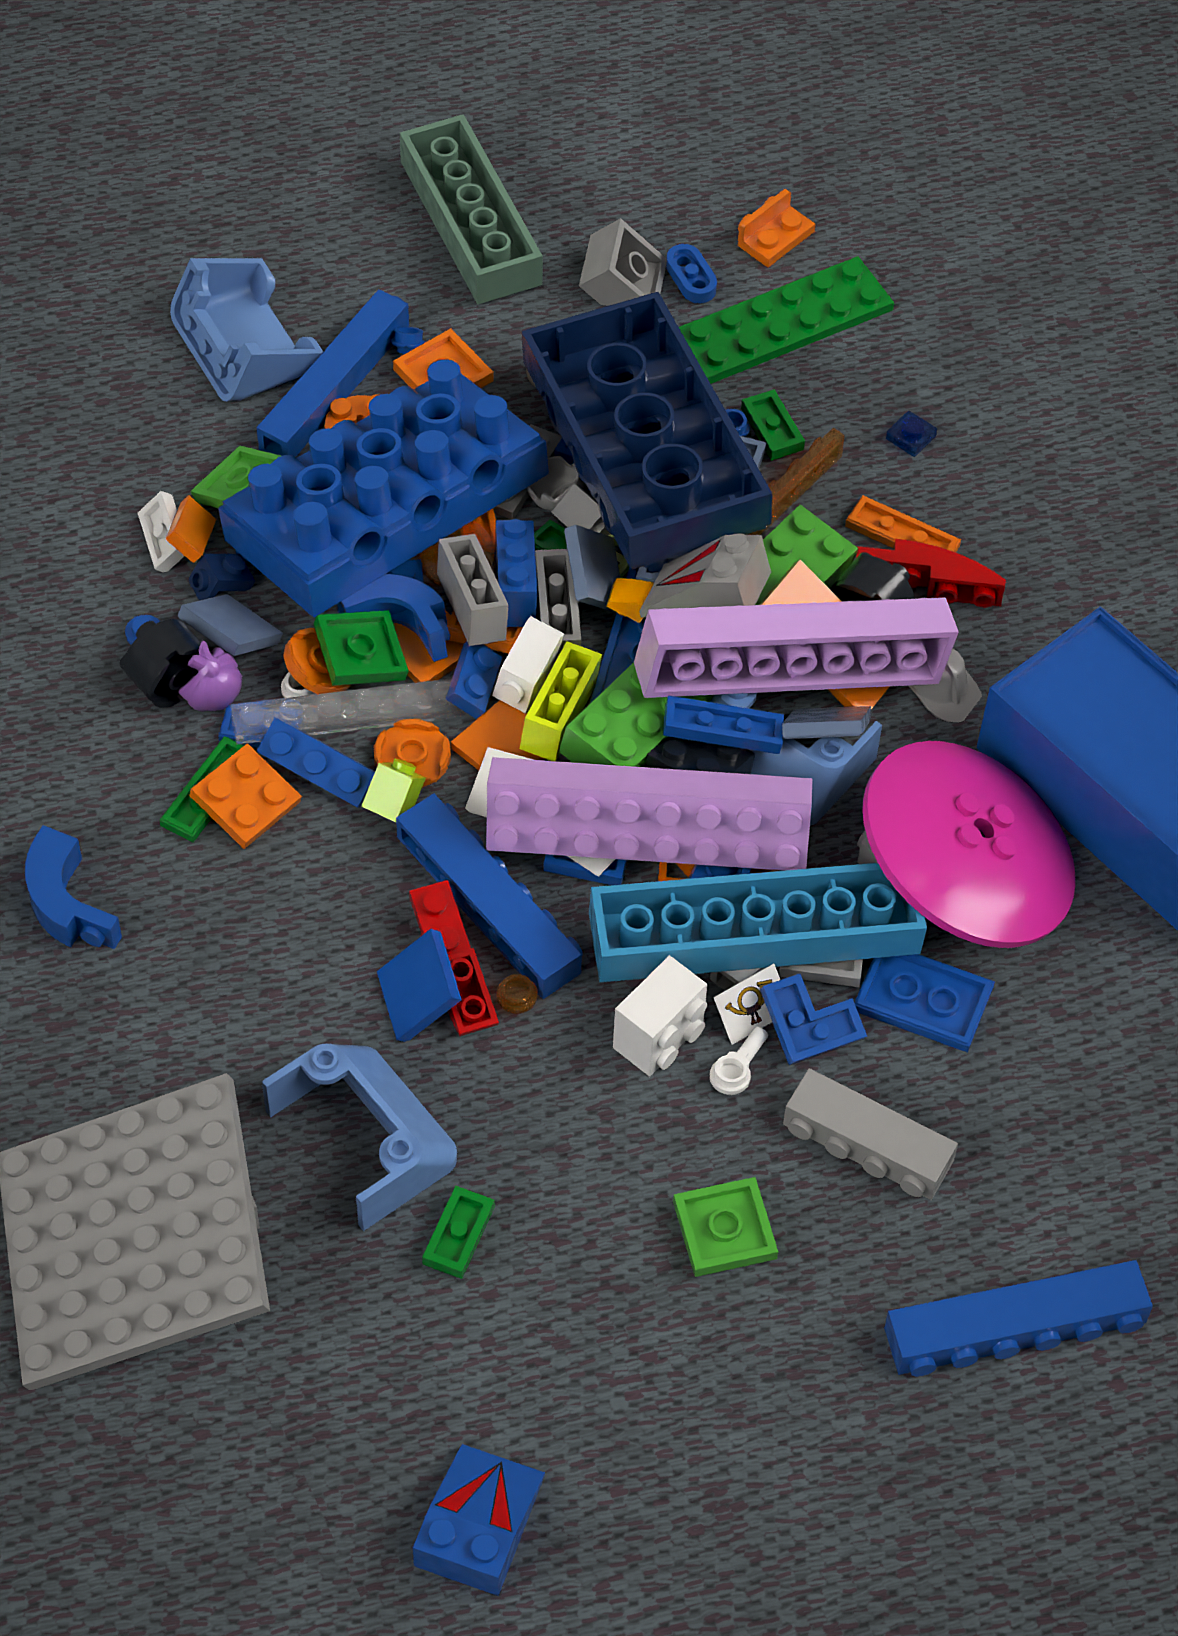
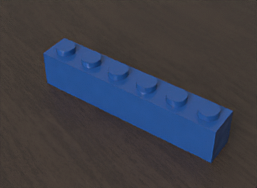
[396,793,583,999]
[884,1260,1153,1377]

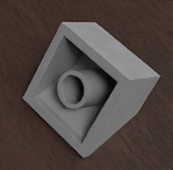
[579,218,666,306]

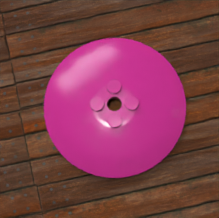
[863,741,1075,948]

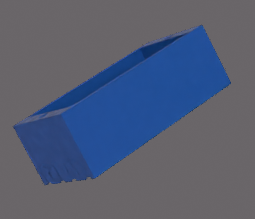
[977,606,1178,930]

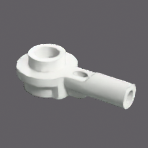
[710,1027,768,1095]

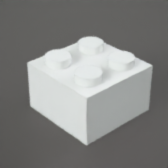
[613,955,707,1077]

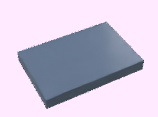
[782,706,871,739]

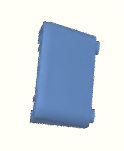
[170,258,323,402]

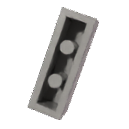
[437,534,508,646]
[535,549,581,662]

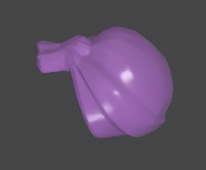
[178,640,242,712]

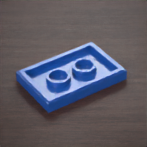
[854,954,995,1053]

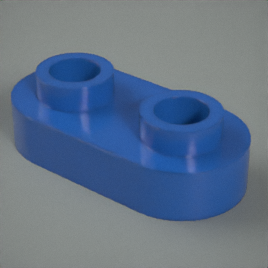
[666,244,717,303]

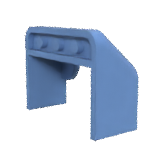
[711,693,882,826]
[262,1044,457,1231]

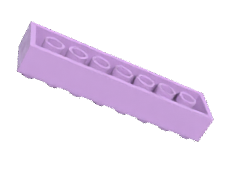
[634,598,959,698]
[486,757,812,871]

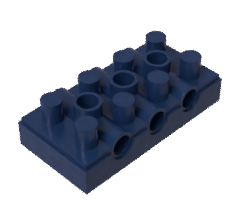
[521,292,772,573]

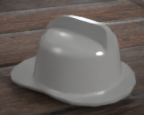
[908,648,982,722]

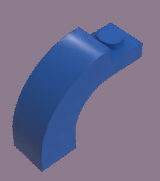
[336,574,450,662]
[25,825,122,949]

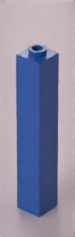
[257,289,409,457]

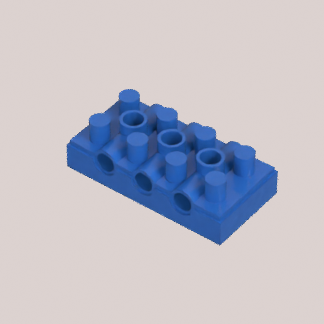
[218,359,549,618]

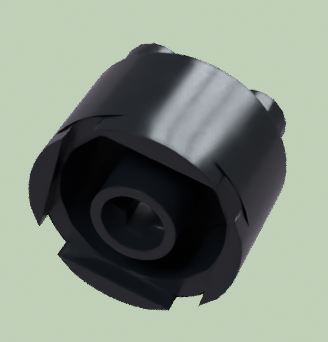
[830,552,914,602]
[120,619,201,708]

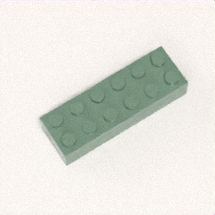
[400,114,543,305]

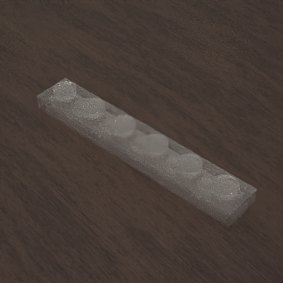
[230,678,466,745]

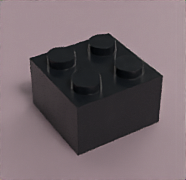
[645,736,755,774]

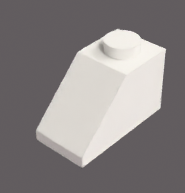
[492,616,564,713]

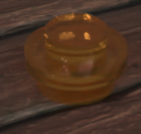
[497,974,537,1014]

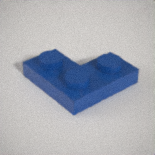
[760,973,867,1066]

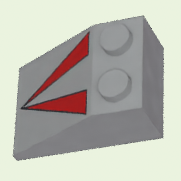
[639,533,771,617]

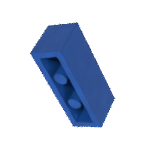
[495,519,537,627]

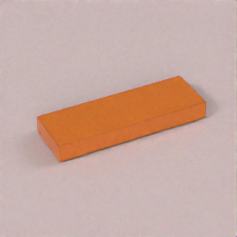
[845,495,961,552]

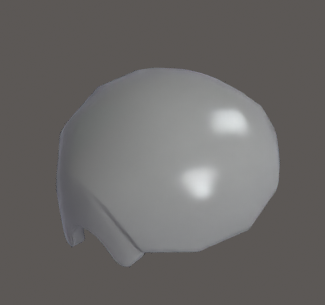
[526,456,585,511]

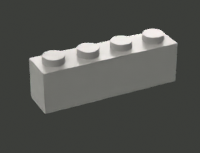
[783,1068,958,1200]

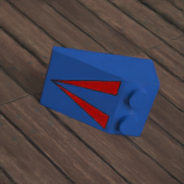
[413,1444,545,1596]

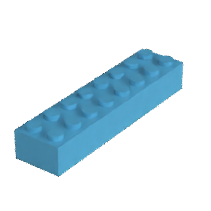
[589,863,927,982]

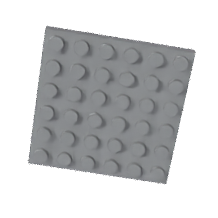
[0,1073,270,1390]

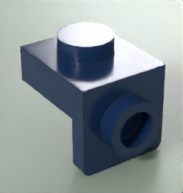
[189,554,255,601]

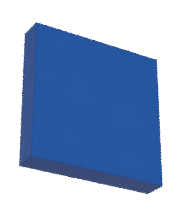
[377,929,462,1042]

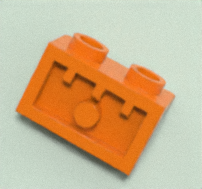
[738,189,815,267]

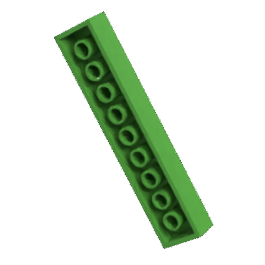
[559,505,858,767]

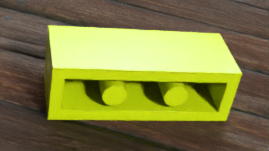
[519,641,602,761]

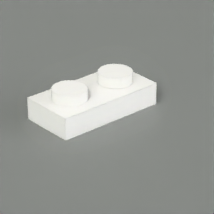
[138,491,184,572]

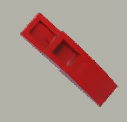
[855,538,1006,608]
[409,880,499,1036]

